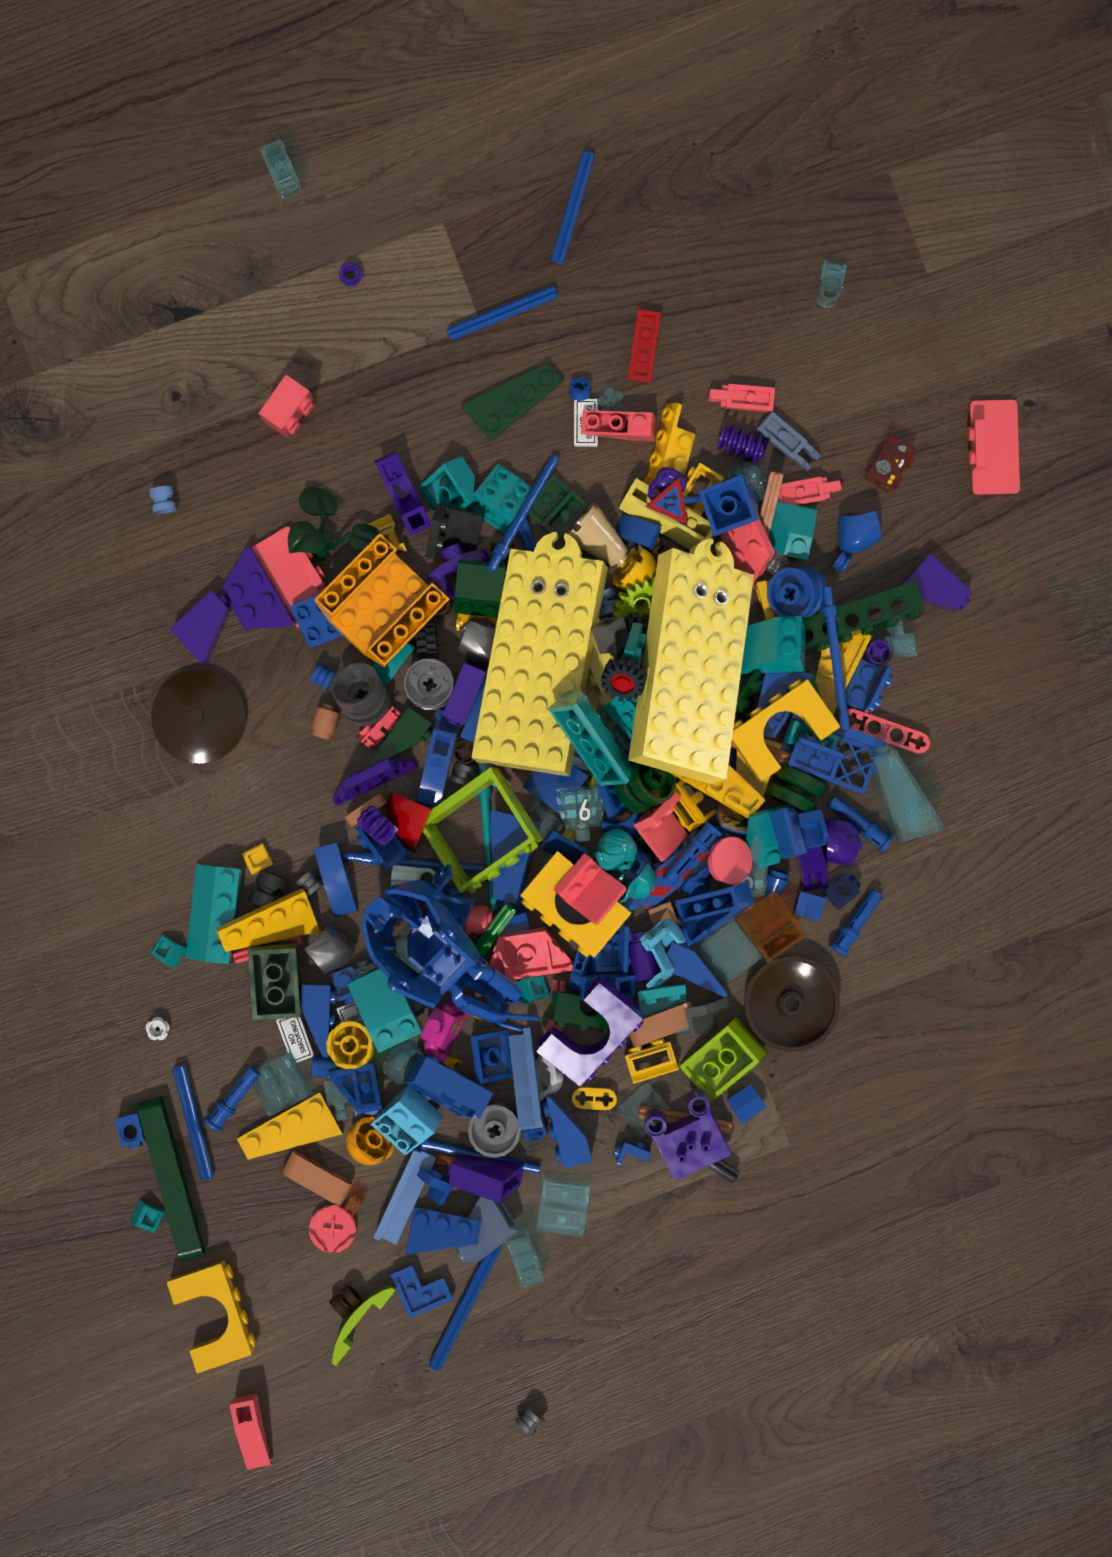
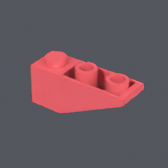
[581,410,657,442]
[230,1393,271,1470]

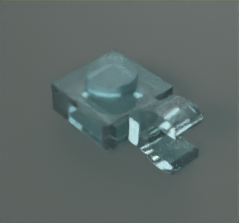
[324,1081,348,1121]

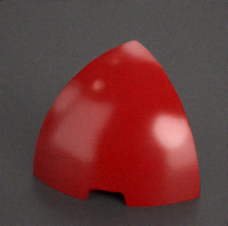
[387,792,432,853]

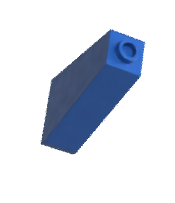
[491,810,542,906]

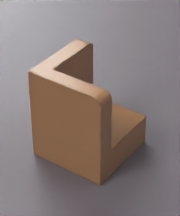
[647,901,679,931]

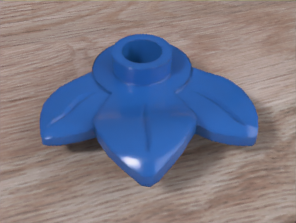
[682,866,712,896]

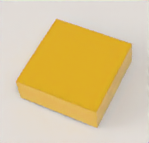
[242,843,274,875]

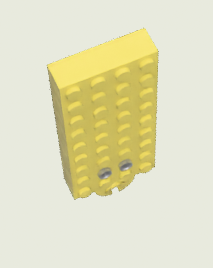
[471,532,608,777]
[628,538,754,784]

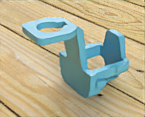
[640,919,686,989]

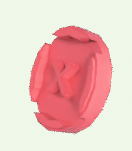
[707,837,753,885]
[309,1204,357,1253]

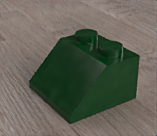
[454,560,506,618]

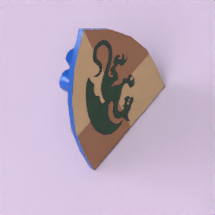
[717,802,749,834]

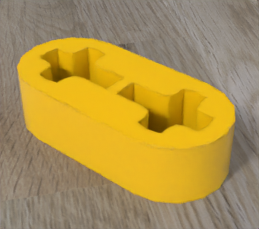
[572,1086,617,1110]

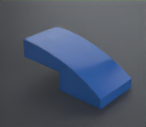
[615,514,662,549]

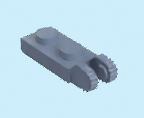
[756,412,820,471]

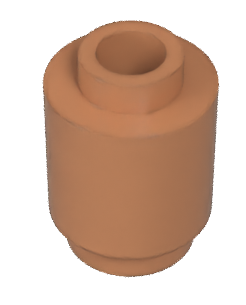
[311,704,339,740]

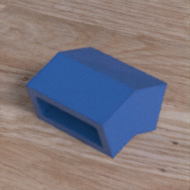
[495,904,530,934]
[726,1084,766,1124]

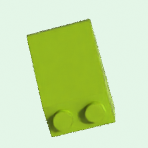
[679,1016,768,1102]

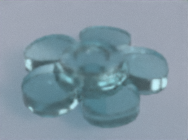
[597,387,623,411]

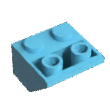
[370,1085,443,1155]

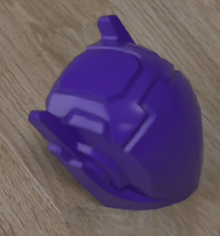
[821,819,863,865]

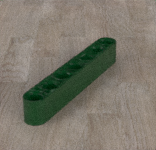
[137,1096,205,1261]

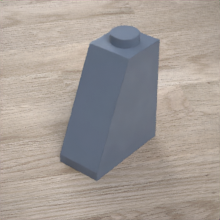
[457,1196,520,1264]

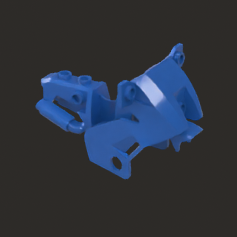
[361,864,522,1022]

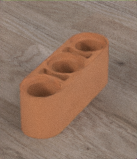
[629,1000,692,1047]
[281,1151,353,1206]

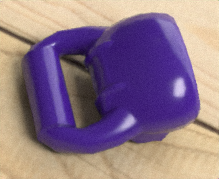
[648,467,687,501]

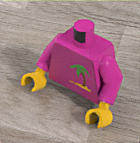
[421,999,484,1072]

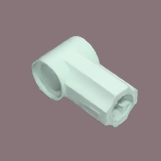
[391,865,436,885]

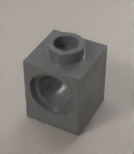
[591,616,629,656]

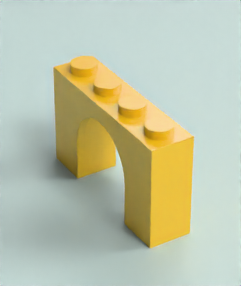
[731,679,840,782]
[520,851,631,958]
[167,1260,256,1373]

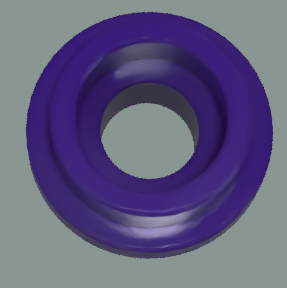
[339,263,362,287]

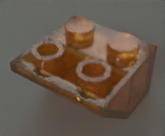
[736,891,807,964]

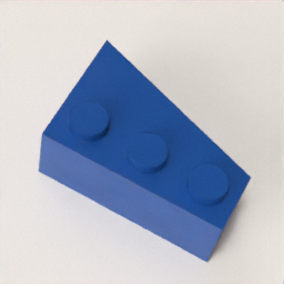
[675,881,754,947]
[404,1055,493,1119]

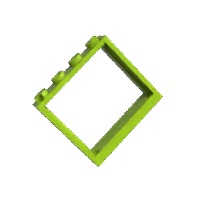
[423,767,543,893]

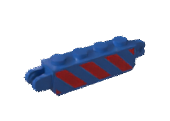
[621,826,730,912]

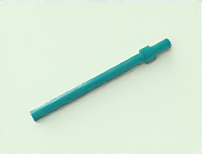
[477,769,498,911]

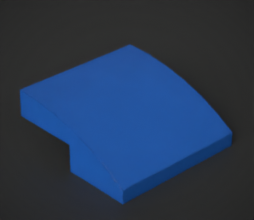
[522,765,588,814]

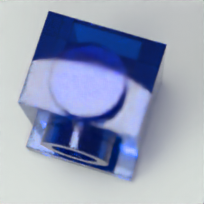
[822,874,861,910]

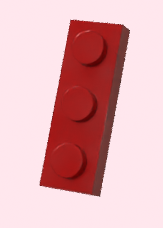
[628,309,661,384]

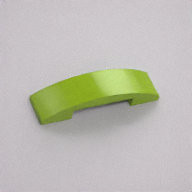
[332,1283,396,1366]

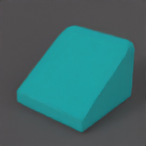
[150,933,187,968]
[516,975,550,1005]
[130,1199,165,1233]

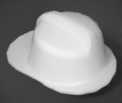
[536,1056,564,1101]

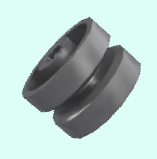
[468,1101,521,1158]

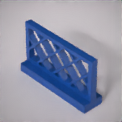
[778,713,885,795]

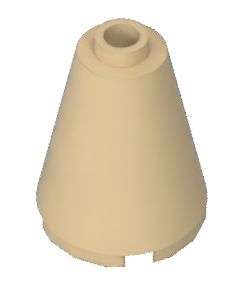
[563,502,628,567]

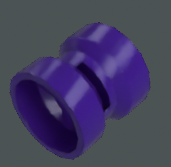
[864,640,891,666]

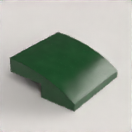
[528,474,589,540]

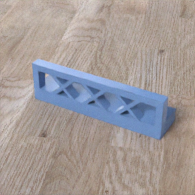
[509,1027,544,1130]
[373,1147,436,1244]

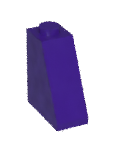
[901,554,972,612]
[170,591,231,665]
[443,660,488,726]
[795,846,827,892]
[448,1155,524,1203]

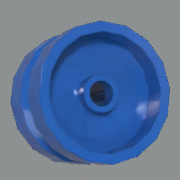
[767,566,828,618]

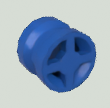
[310,662,338,691]

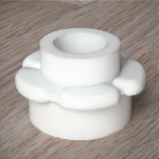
[146,1017,169,1040]

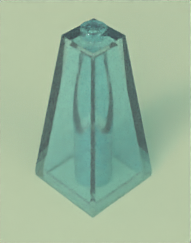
[868,744,945,843]

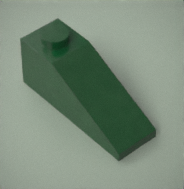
[368,707,433,767]

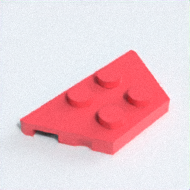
[720,518,775,590]
[488,927,574,980]

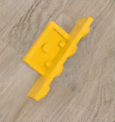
[644,403,695,492]

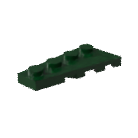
[461,363,563,442]

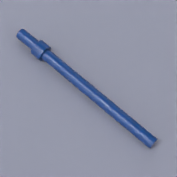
[486,455,559,573]
[822,587,850,730]
[343,850,485,873]
[418,1137,541,1174]

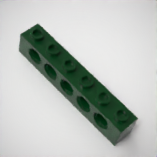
[803,581,926,656]

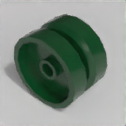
[614,761,676,813]
[765,763,827,813]

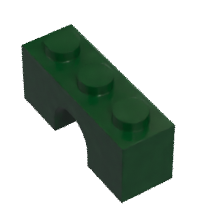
[548,990,610,1034]

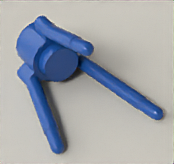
[487,998,540,1033]

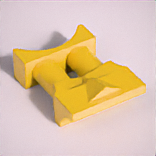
[368,514,407,552]

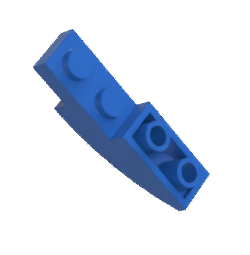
[416,709,459,807]

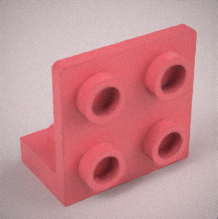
[633,791,688,862]
[554,853,627,925]

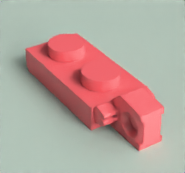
[708,384,775,413]
[778,477,842,506]

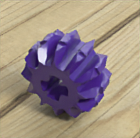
[357,806,398,845]

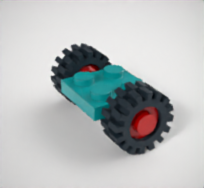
[601,612,649,702]

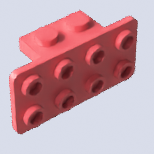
[967,400,1020,495]
[252,527,326,628]

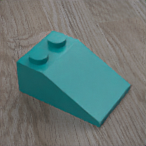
[741,616,806,674]
[347,964,422,1053]

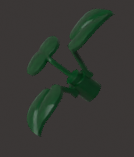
[288,487,382,561]

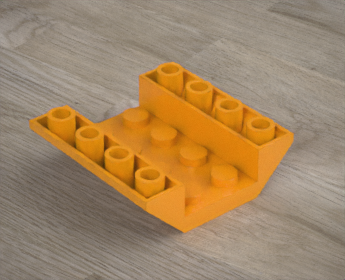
[314,533,449,667]

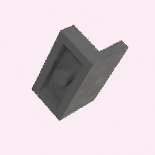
[685,997,730,1037]

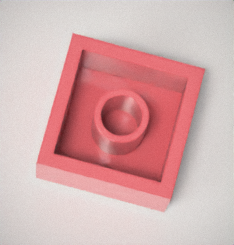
[259,375,314,438]

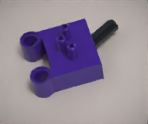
[644,1089,739,1183]

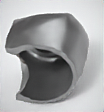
[457,621,496,666]
[305,925,355,974]

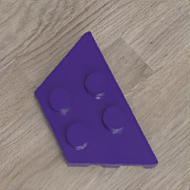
[221,546,297,630]
[332,758,418,807]

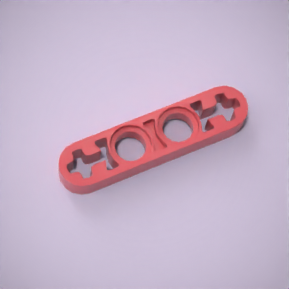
[848,709,930,754]

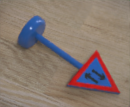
[645,477,734,525]

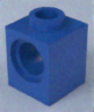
[114,1112,146,1149]

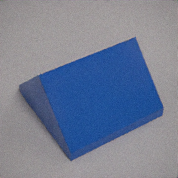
[699,474,759,536]
[471,1029,513,1084]

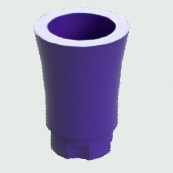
[629,931,662,983]

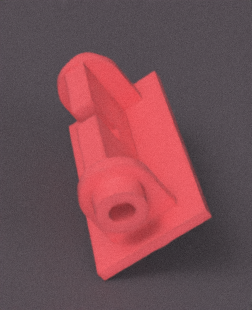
[356,705,402,749]

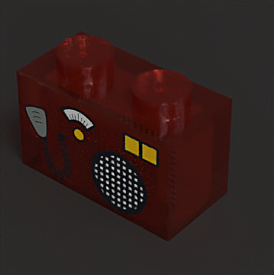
[864,434,916,493]

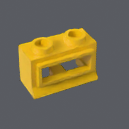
[682,463,724,516]
[674,780,717,832]
[624,1038,679,1084]

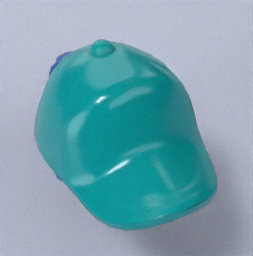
[618,849,656,902]

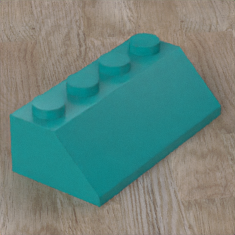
[548,689,632,786]
[186,864,244,964]

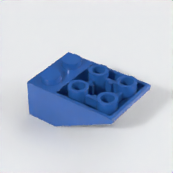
[543,1094,592,1169]

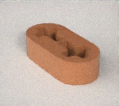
[345,793,388,828]

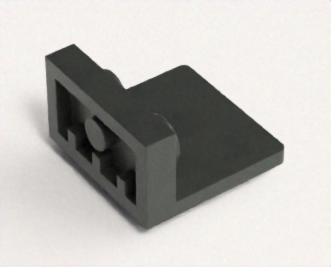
[425,503,483,559]

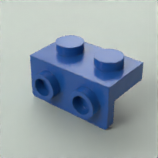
[787,735,845,782]
[356,826,409,871]
[592,924,631,973]

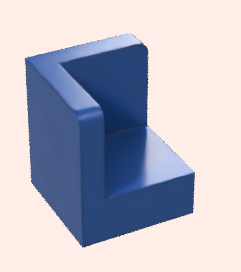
[797,810,828,849]
[792,891,828,921]

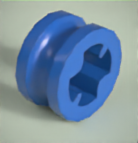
[569,377,591,401]
[831,551,853,574]

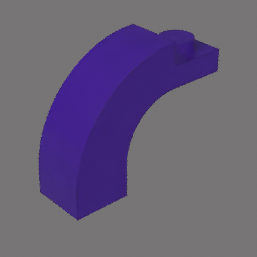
[374,451,431,536]

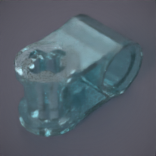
[817,259,847,308]

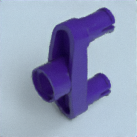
[428,543,489,600]

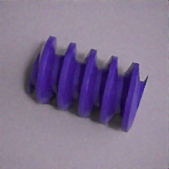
[717,422,770,465]

